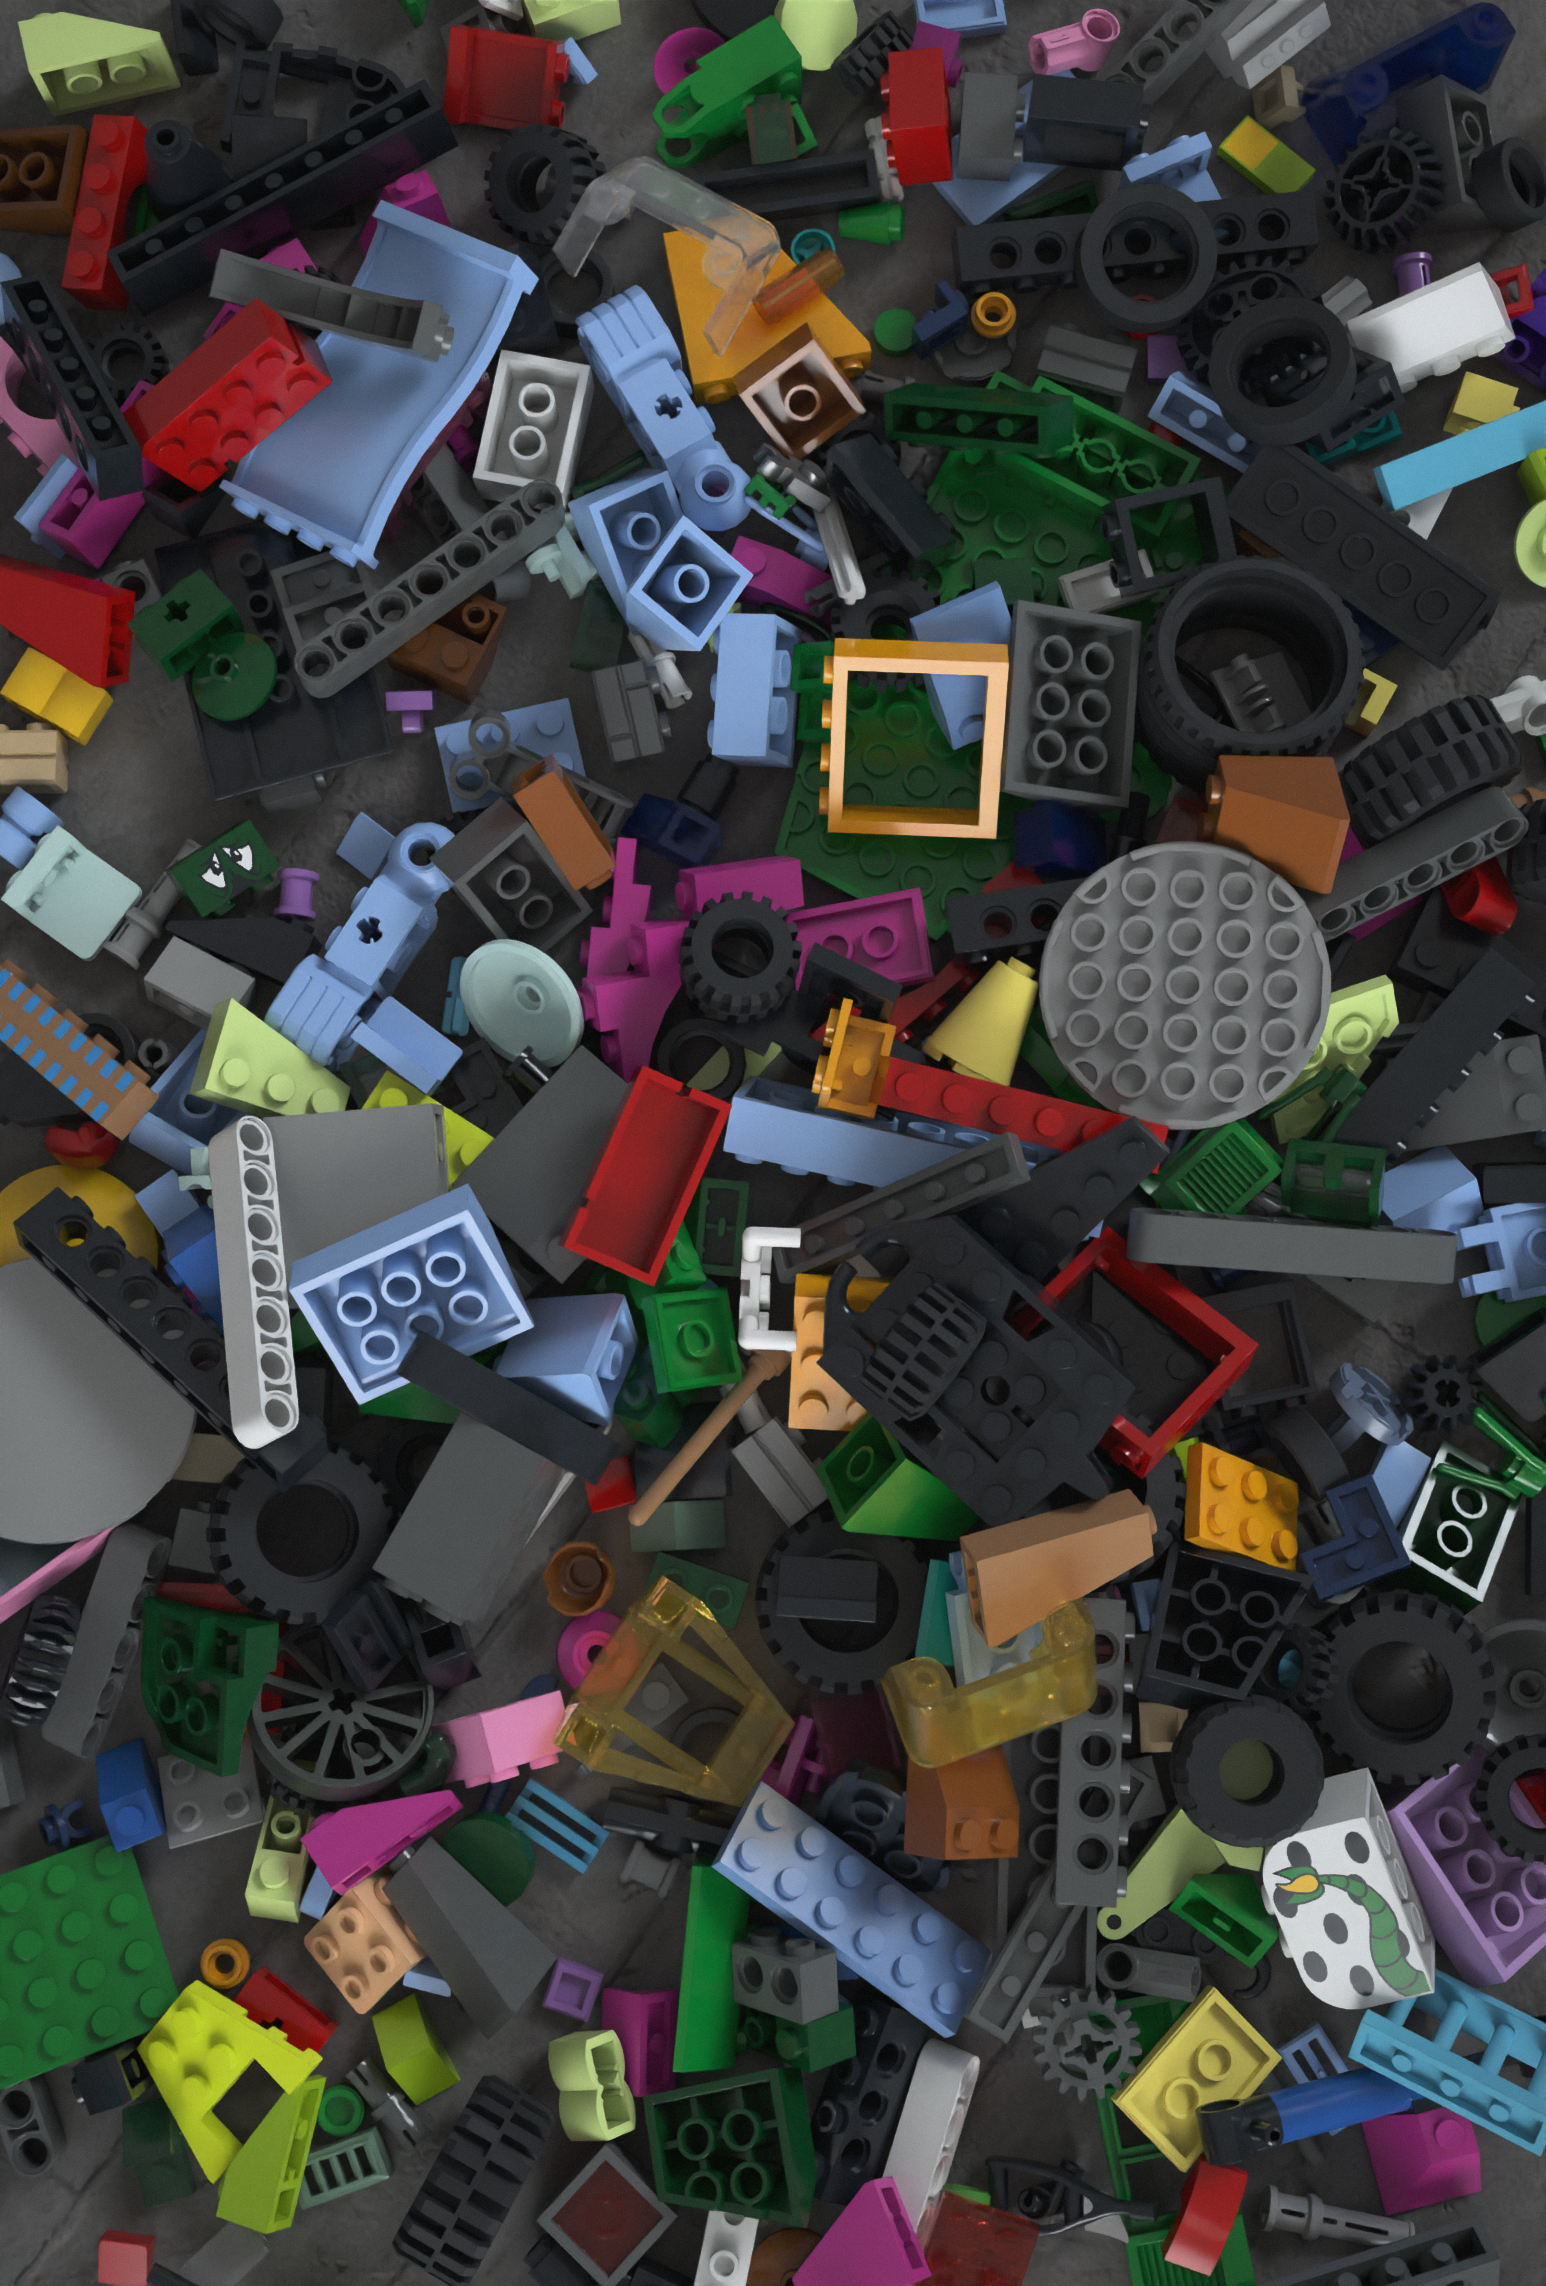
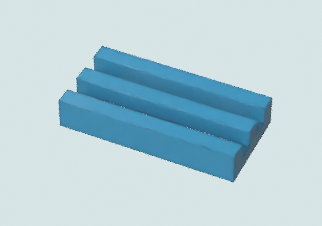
[505,1777,611,1874]

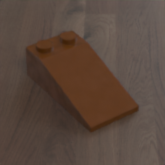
[0,124,90,236]

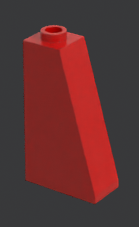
[0,554,136,688]

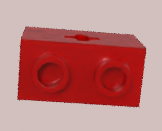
[233,1965,339,2054]

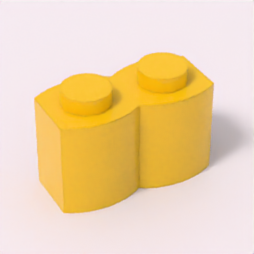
[0,647,114,746]

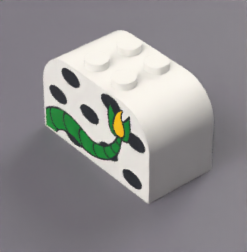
[1261,1767,1435,2009]

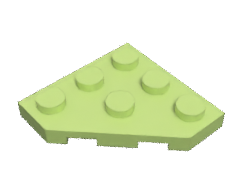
[1267,974,1399,1145]

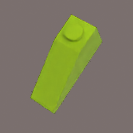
[216,2074,327,2234]

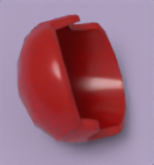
[44,1122,120,1170]

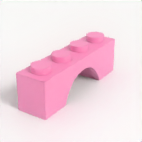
[0,336,80,478]

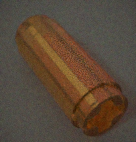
[752,248,845,325]

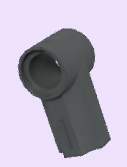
[1096,1943,1202,2002]

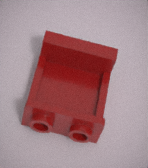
[443,24,570,130]

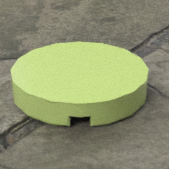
[774,0,858,71]

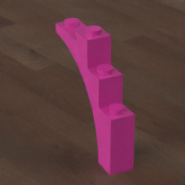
[578,855,804,1084]

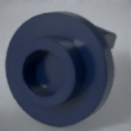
[38,1801,93,1852]

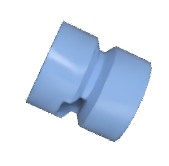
[0,786,65,870]

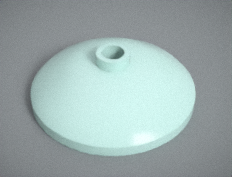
[460,939,584,1068]

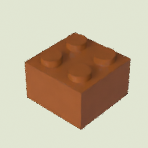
[733,322,866,460]

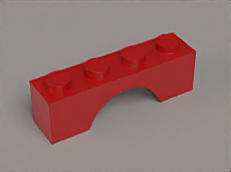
[61,114,148,312]

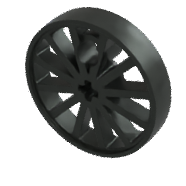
[247,1623,434,1801]

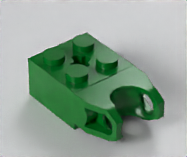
[652,15,802,169]

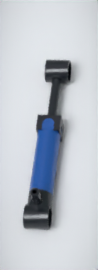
[1195,2015,1546,2165]

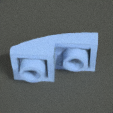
[1368,1441,1432,1528]

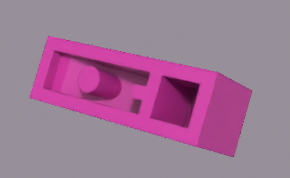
[731,535,833,632]
[300,1790,464,1896]

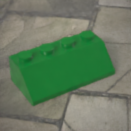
[673,1855,759,2073]

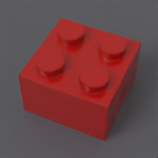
[881,47,953,186]

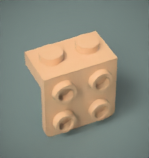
[304,1865,429,2014]

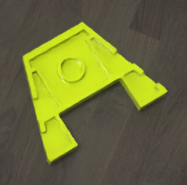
[137,1980,323,2184]

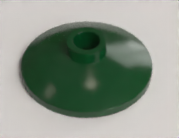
[192,632,277,721]

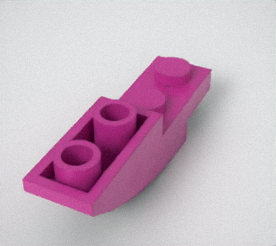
[577,837,653,1027]

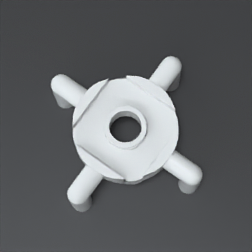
[738,1227,801,1357]

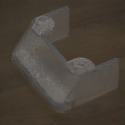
[552,155,781,357]

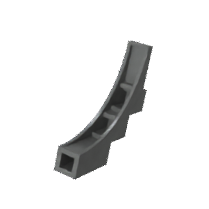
[208,248,454,363]

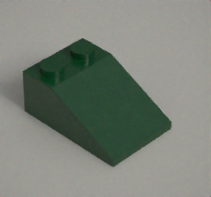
[1382,1440,1523,1616]

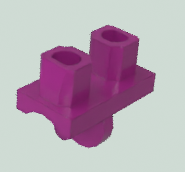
[755,1714,839,1806]

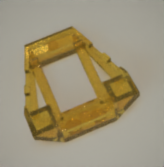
[552,1575,795,1807]

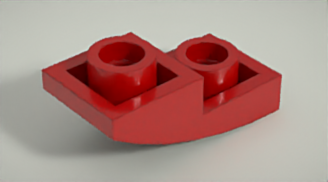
[1161,2154,1248,2276]

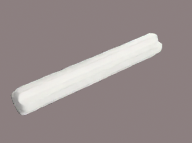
[812,484,866,605]

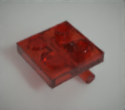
[912,2190,1040,2286]

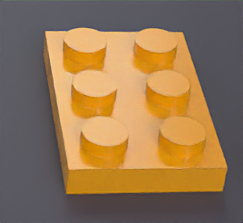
[1184,1442,1299,1572]

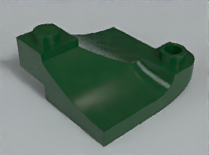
[141,1595,280,1778]

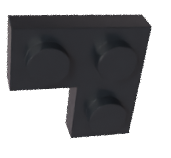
[450,1037,524,1138]

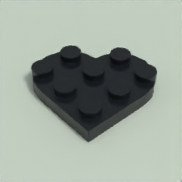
[814,1758,955,1895]

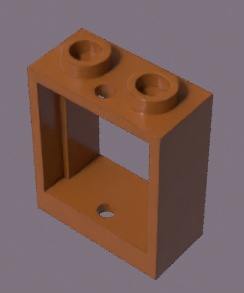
[513,754,616,891]

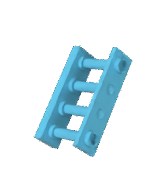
[1348,1968,1546,2156]

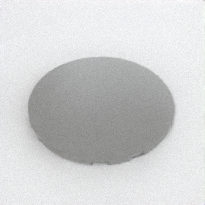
[1039,841,1331,1130]
[0,1258,198,1544]

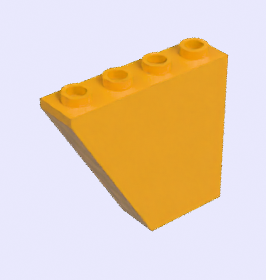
[663,217,871,404]

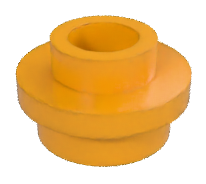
[971,292,1016,338]
[200,1938,250,1989]

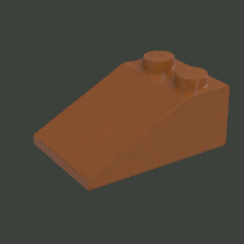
[904,1700,1020,1860]

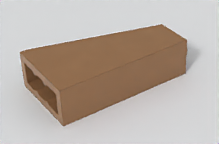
[959,1489,1157,1648]

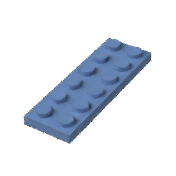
[711,1781,991,2039]

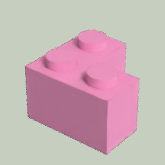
[431,1690,575,1788]

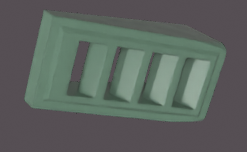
[298,2123,395,2210]

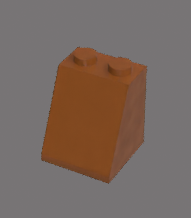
[1198,755,1350,894]

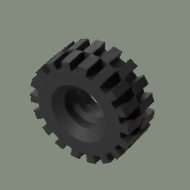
[831,569,945,693]

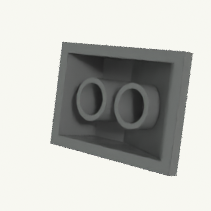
[1384,1034,1546,1152]

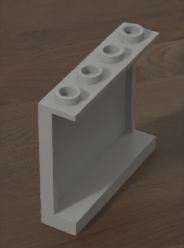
[263,1104,450,1309]

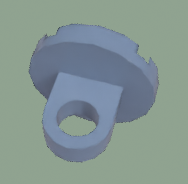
[1325,1363,1414,1454]

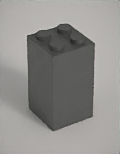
[372,1411,567,1626]

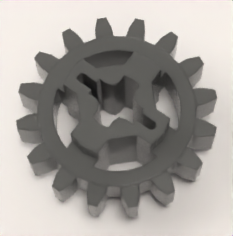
[1031,1984,1142,2100]

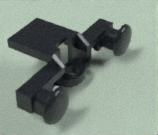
[687,943,959,1120]

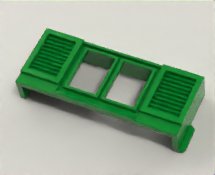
[1019,1006,1284,1215]
[1082,1990,1256,2286]

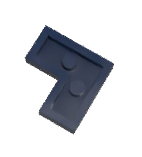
[1299,1474,1411,1603]

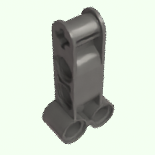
[448,710,634,845]

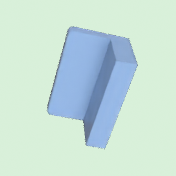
[350,996,463,1097]

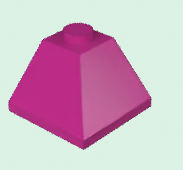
[1360,2106,1481,2216]

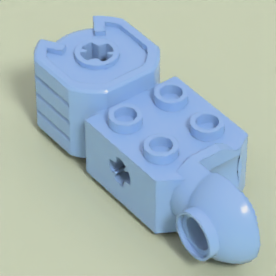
[575,285,754,531]
[264,822,455,1075]

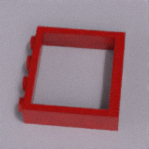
[1013,1226,1259,1479]

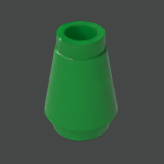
[839,199,905,246]

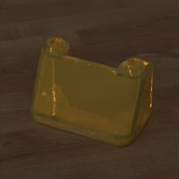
[880,1596,1097,1769]

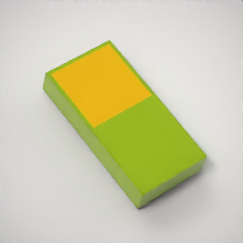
[1217,115,1316,194]

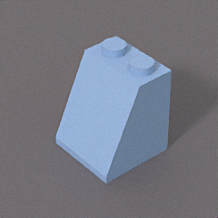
[626,515,753,651]
[492,1293,641,1426]

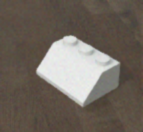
[1346,262,1516,393]

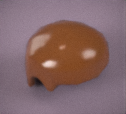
[543,1541,616,1616]

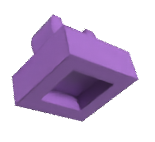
[385,689,438,733]

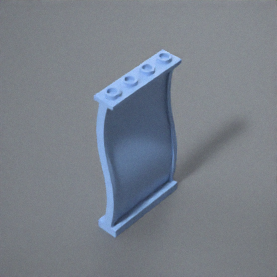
[219,200,539,570]

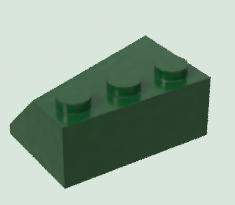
[643,2067,818,2228]

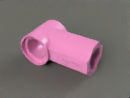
[1027,8,1120,75]

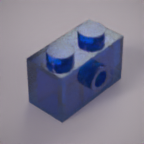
[1014,800,1107,881]

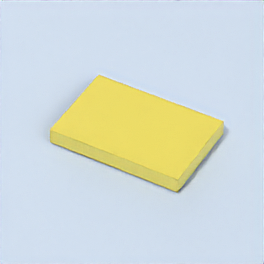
[1110,1985,1282,2173]

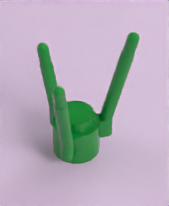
[1437,1408,1546,1500]

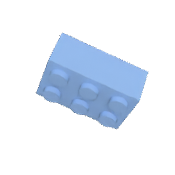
[707,613,802,768]

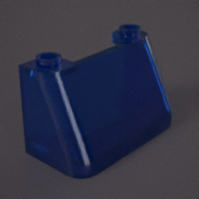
[1301,2,1516,164]

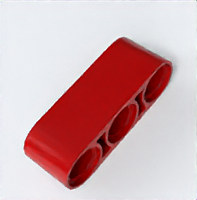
[1440,856,1517,937]

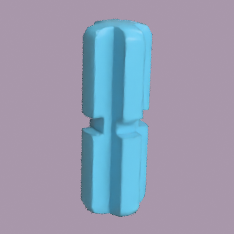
[441,957,470,1037]

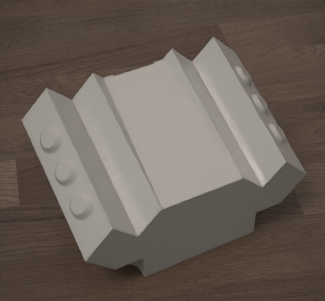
[1186,0,1331,89]

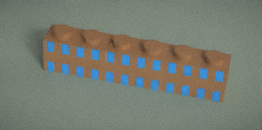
[0,958,160,1140]

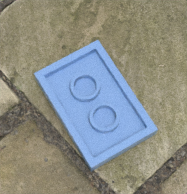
[434,698,586,816]

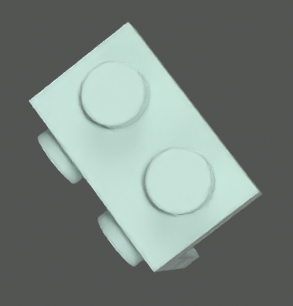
[1,825,142,961]

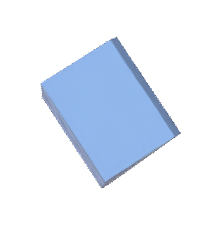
[1379,1146,1484,1232]

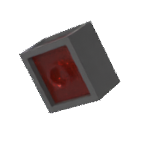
[536,2138,680,2286]

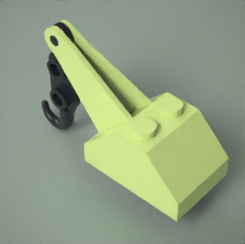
[1097,1739,1273,2000]

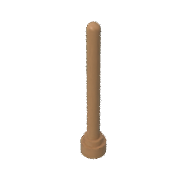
[628,1349,792,1526]

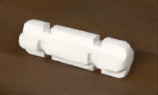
[865,116,904,203]

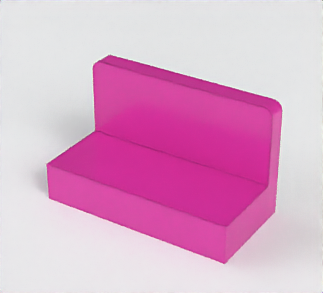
[602,1987,678,2097]

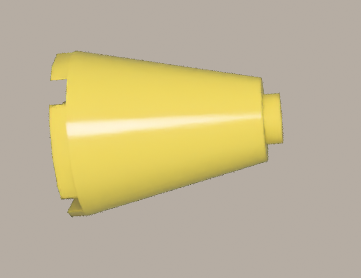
[922,957,1039,1086]

